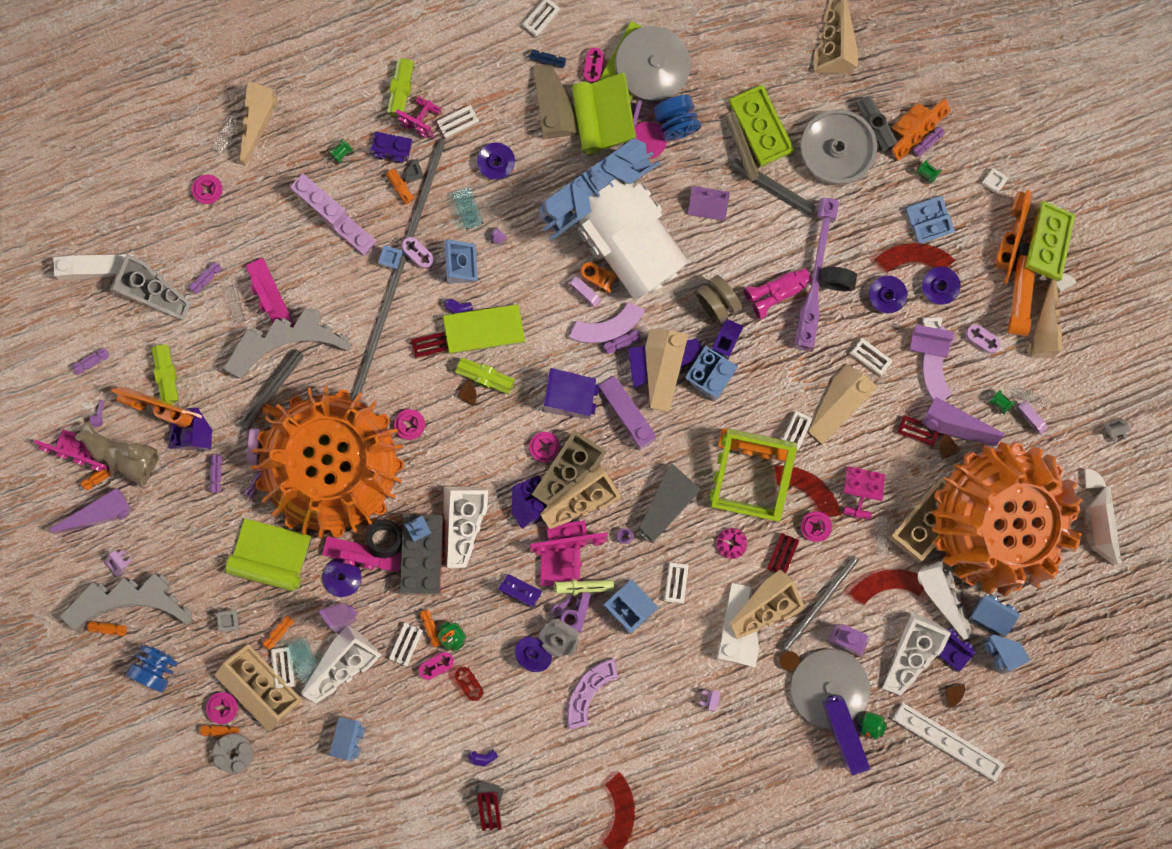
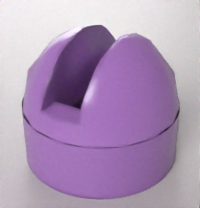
[490,228,507,244]
[617,528,634,544]

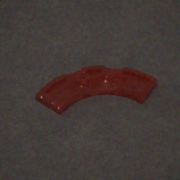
[874,243,955,274]
[774,465,841,518]
[848,569,924,605]
[603,772,635,849]

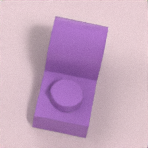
[561,592,591,634]

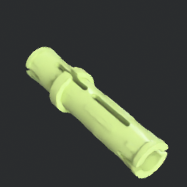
[554,579,614,595]

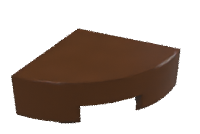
[458,380,477,406]
[939,434,959,460]
[945,684,965,708]

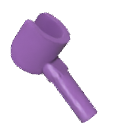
[90,400,105,427]
[549,595,574,619]

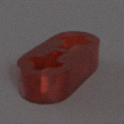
[455,667,484,701]

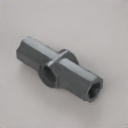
[856,95,898,152]

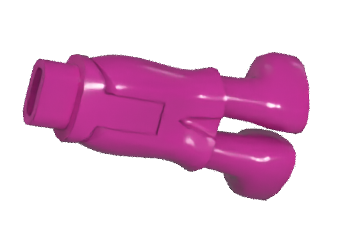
[743,268,812,320]

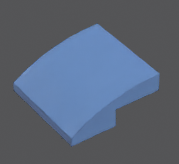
[905,196,955,244]

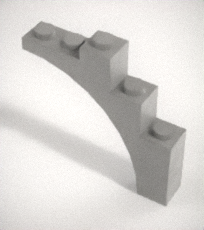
[224,307,352,379]
[60,573,194,632]

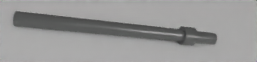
[781,556,859,652]

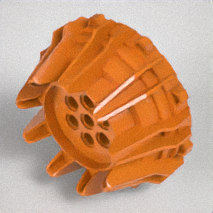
[251,386,404,539]
[932,442,1083,596]

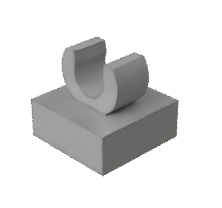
[1103,418,1130,443]
[217,610,240,633]

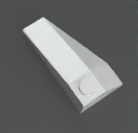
[443,486,488,568]
[918,555,972,639]
[717,583,759,668]
[882,612,951,696]
[301,625,381,703]

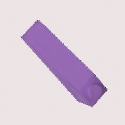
[599,376,657,451]
[921,397,1004,446]
[50,488,133,534]
[319,603,358,634]

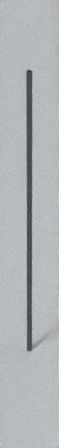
[303,138,446,564]

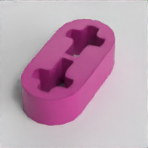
[584,48,603,84]
[419,652,454,680]

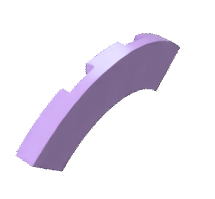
[569,302,645,344]
[922,325,955,401]
[568,658,618,729]

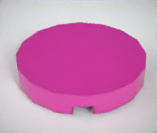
[635,122,667,160]

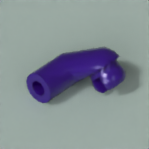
[444,298,473,314]
[468,749,499,767]

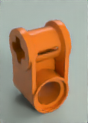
[580,262,618,294]

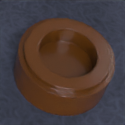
[779,651,800,671]

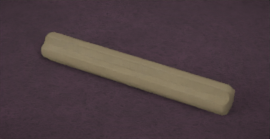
[725,112,759,181]

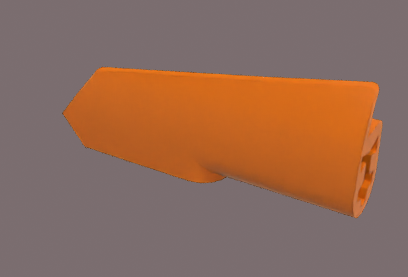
[995,190,1033,285]
[112,387,202,427]

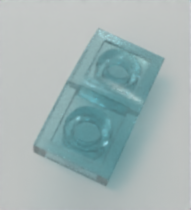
[453,186,484,230]
[287,637,317,683]

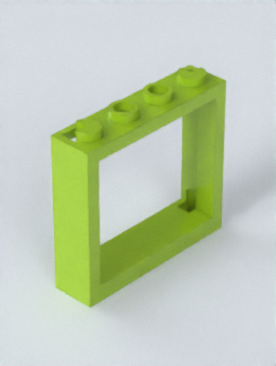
[709,428,797,522]

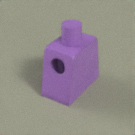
[828,624,870,658]

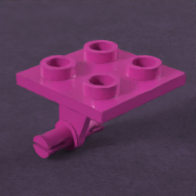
[395,96,442,139]
[843,466,885,520]
[541,547,582,586]

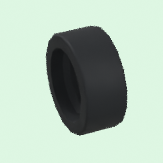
[819,266,857,292]
[365,519,402,559]

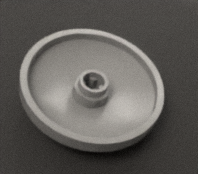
[615,26,691,102]
[800,109,877,185]
[790,649,870,729]

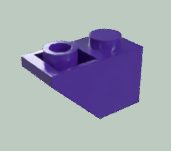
[712,319,744,360]

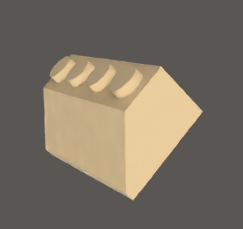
[214,644,302,732]

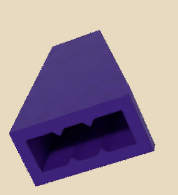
[628,339,703,389]
[822,694,871,776]

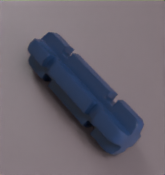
[529,49,566,68]

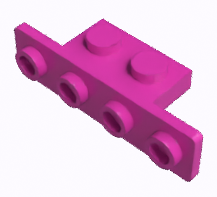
[246,258,295,327]
[33,429,109,472]
[530,520,608,555]
[323,537,402,572]

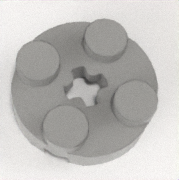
[539,619,579,657]
[213,733,254,773]

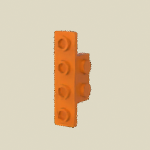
[891,98,951,161]
[718,428,795,461]

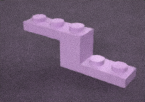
[290,174,377,256]

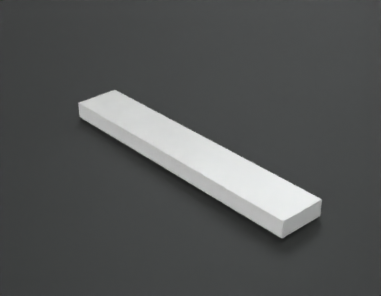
[892,702,1005,782]

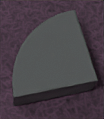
[405,159,424,184]

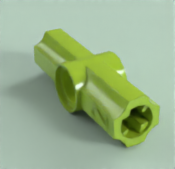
[387,58,414,118]
[152,344,179,404]
[455,357,515,395]

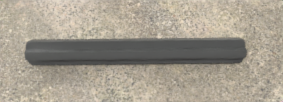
[731,158,816,215]
[239,349,304,430]

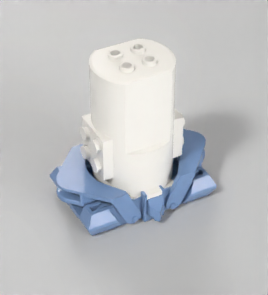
[539,138,689,300]

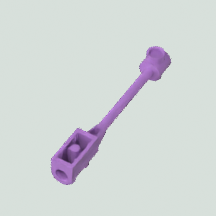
[793,197,839,352]

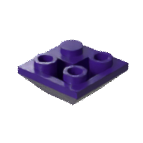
[169,407,212,451]
[511,475,547,529]

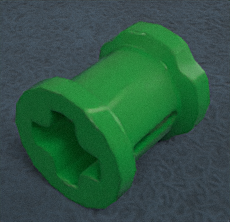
[328,139,353,164]
[916,159,941,184]
[989,390,1015,415]

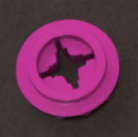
[192,174,223,205]
[394,409,425,440]
[529,432,560,463]
[801,511,832,542]
[716,528,748,559]
[206,692,238,724]

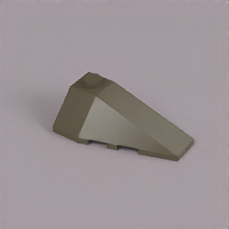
[533,65,579,139]
[532,430,607,506]

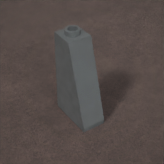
[639,464,701,543]

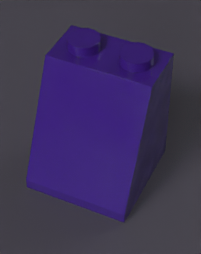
[544,368,599,420]

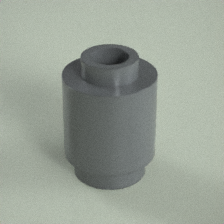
[473,781,504,805]

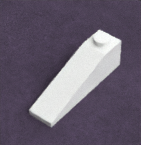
[53,254,135,281]

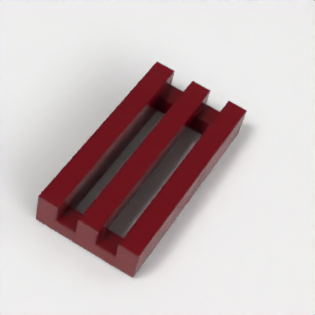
[411,332,448,359]
[897,415,939,446]
[767,533,800,574]
[477,792,502,831]

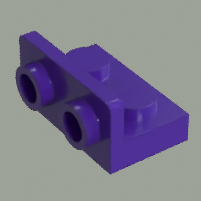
[370,132,413,164]
[498,574,542,609]
[937,628,976,672]

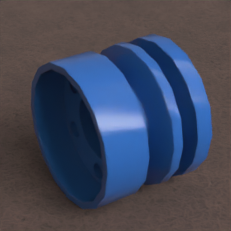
[653,95,702,141]
[126,645,179,693]

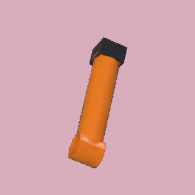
[1007,242,1035,337]

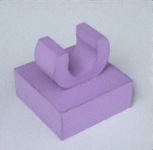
[105,550,131,577]
[699,690,721,712]

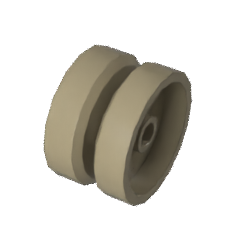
[695,275,742,325]

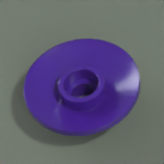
[477,142,515,180]
[922,267,961,305]
[869,276,908,314]
[323,559,362,597]
[514,637,552,672]

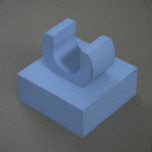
[378,245,403,270]
[405,515,432,543]

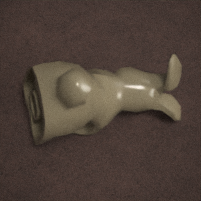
[75,422,159,489]

